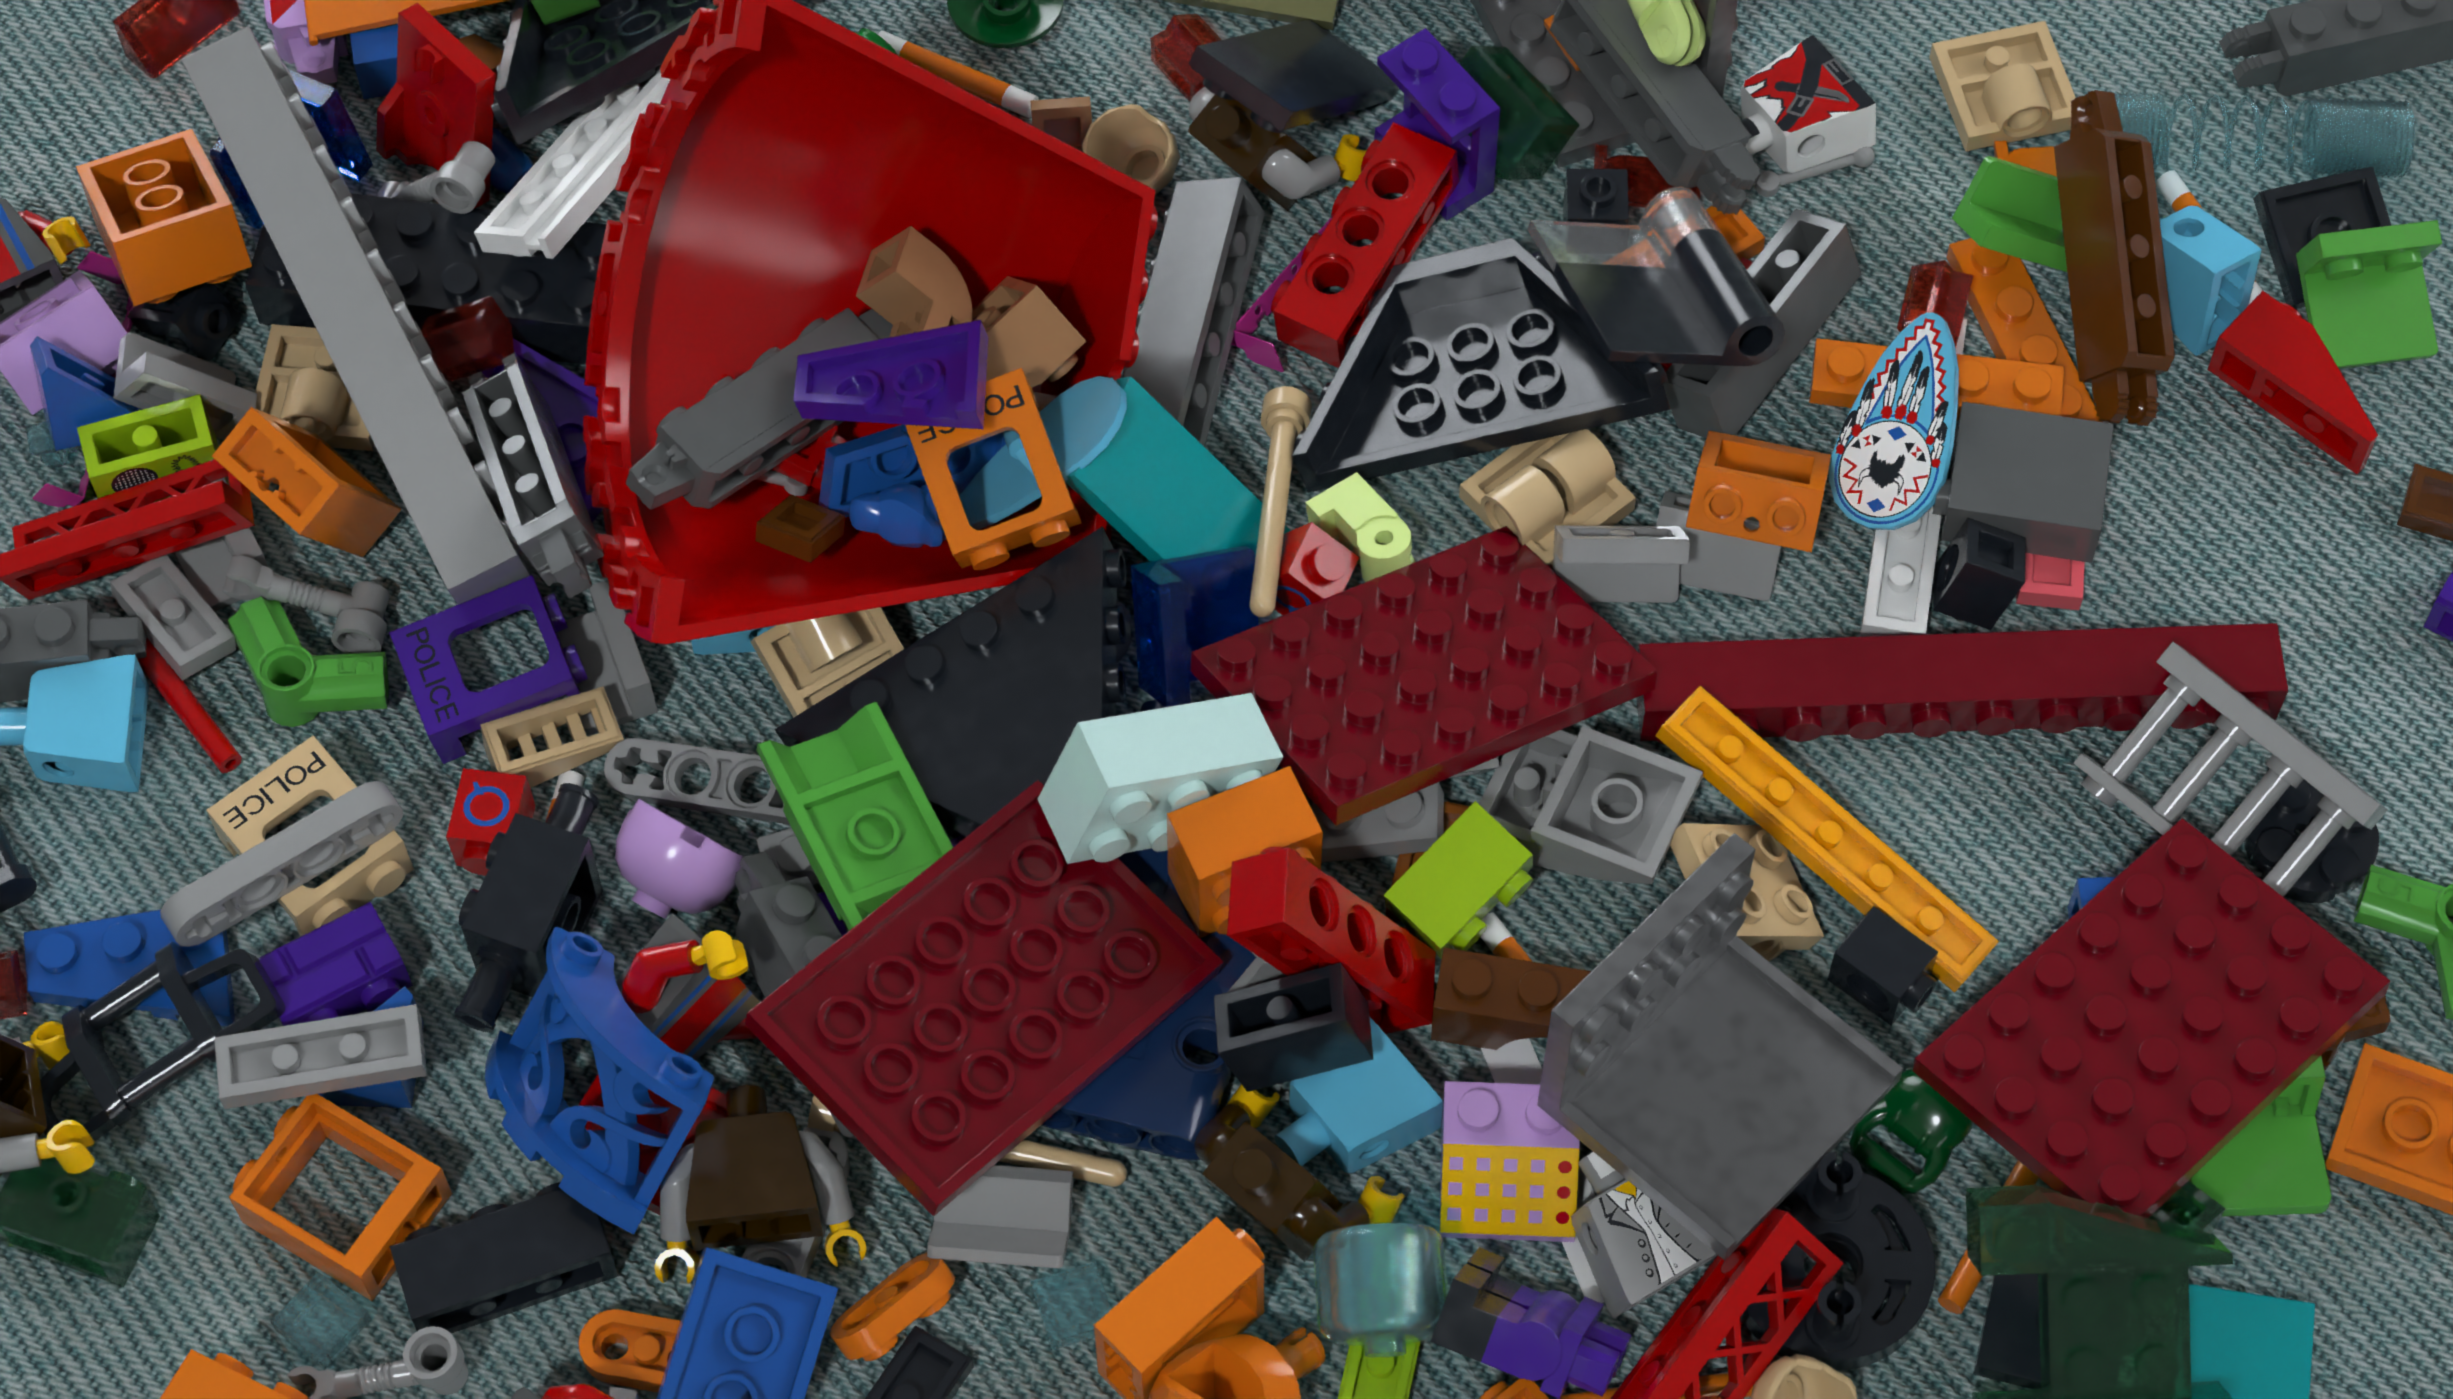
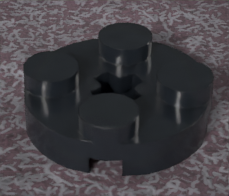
[2244,779,2379,903]

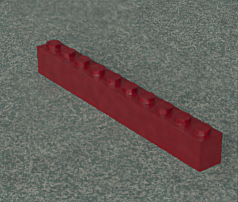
[1636,623,2288,745]

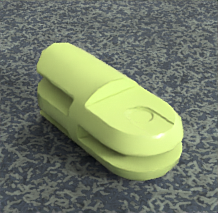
[1627,0,1706,66]

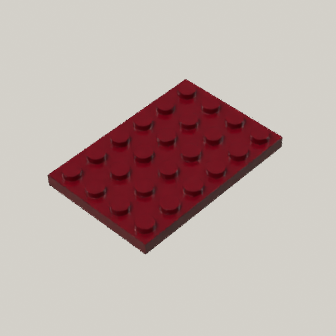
[1190,526,1658,826]
[745,780,1223,1217]
[1913,818,2390,1245]

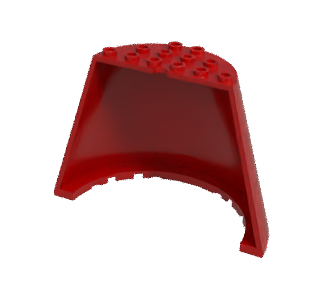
[583,0,1158,644]

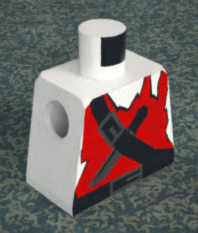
[1741,35,1876,173]

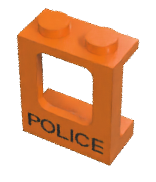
[905,368,1082,570]

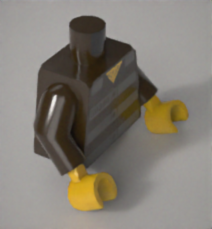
[1194,1084,1405,1262]

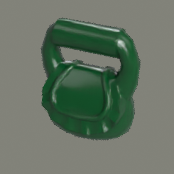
[1849,1069,1973,1194]

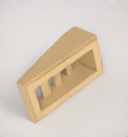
[480,686,624,788]

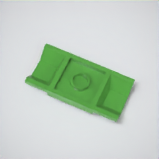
[757,702,953,931]

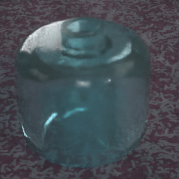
[1313,1223,1447,1357]

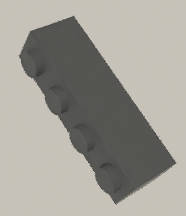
[1663,209,1862,438]

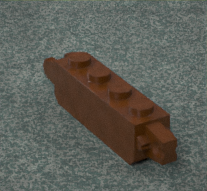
[2054,90,2175,426]

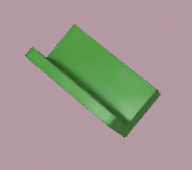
[1952,156,2067,272]

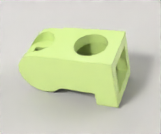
[1305,472,1415,582]

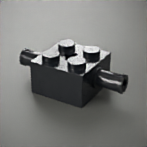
[454,783,603,1033]

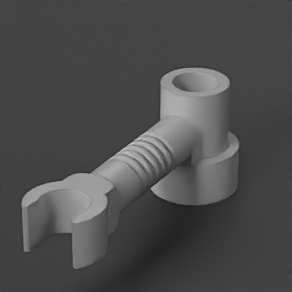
[376,141,495,214]
[222,555,390,654]
[287,1326,468,1399]

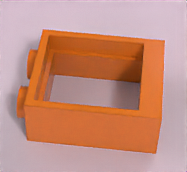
[212,407,402,557]
[1686,430,1831,552]
[229,1094,452,1301]
[1094,1216,1265,1399]

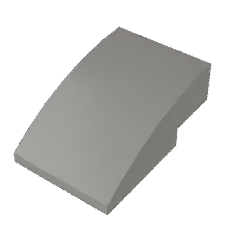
[1479,726,1703,884]

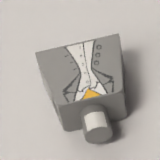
[1571,1152,1718,1319]

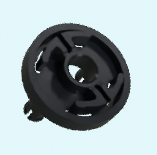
[1740,1151,1935,1371]

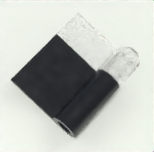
[1527,187,1785,366]

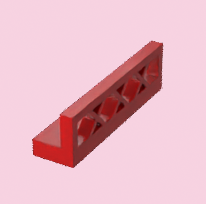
[0,459,255,600]
[1611,1209,1843,1399]

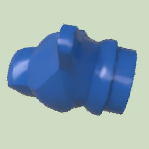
[849,483,946,548]

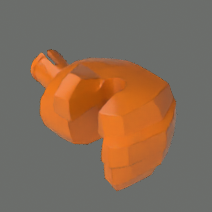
[1149,1327,1326,1399]

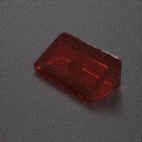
[113,0,240,79]

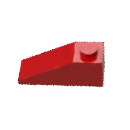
[2207,291,2378,475]

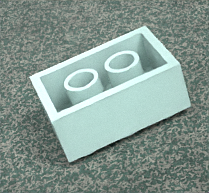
[1038,693,1283,864]

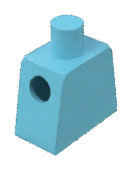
[2159,206,2262,356]
[0,655,149,792]
[1274,1017,1443,1173]

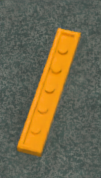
[1655,686,1999,993]

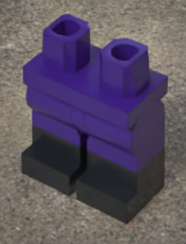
[1430,1247,1632,1398]

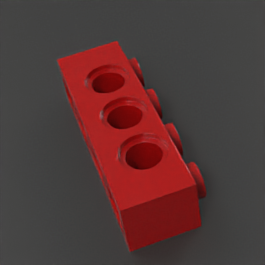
[1271,122,1459,368]
[1227,847,1436,1034]

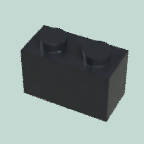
[1214,962,1374,1092]

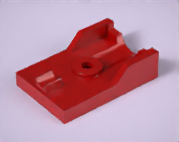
[376,3,495,208]

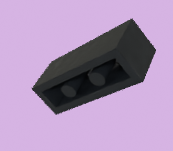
[390,1182,618,1333]

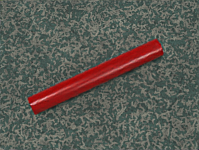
[138,637,242,773]

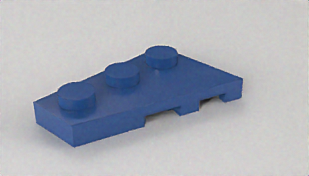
[819,424,1006,517]
[24,909,235,1026]

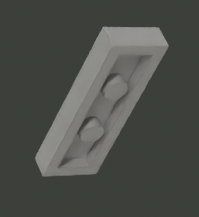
[214,1004,427,1109]

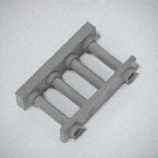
[2074,642,2388,897]

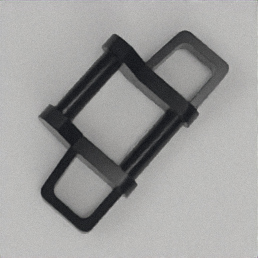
[40,942,285,1142]

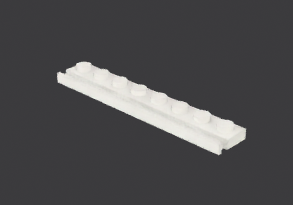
[474,64,670,259]

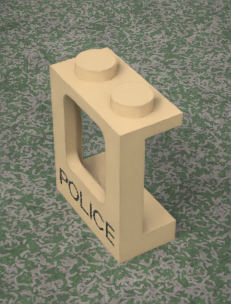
[206,735,414,937]

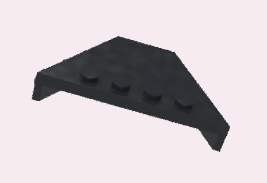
[491,0,719,146]
[1292,238,1671,493]
[774,526,1126,839]

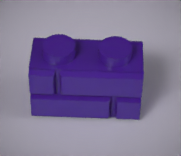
[258,902,413,1026]

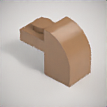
[856,226,973,338]

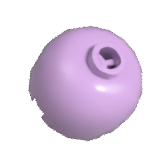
[615,799,743,919]

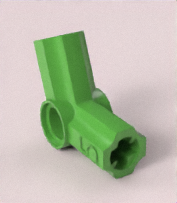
[228,596,389,727]
[2354,865,2453,1020]

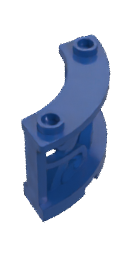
[485,927,714,1235]

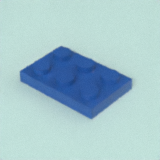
[656,1247,838,1399]

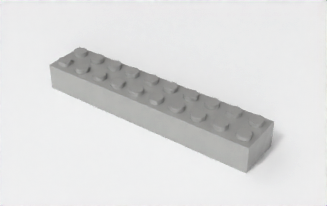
[181,26,534,605]

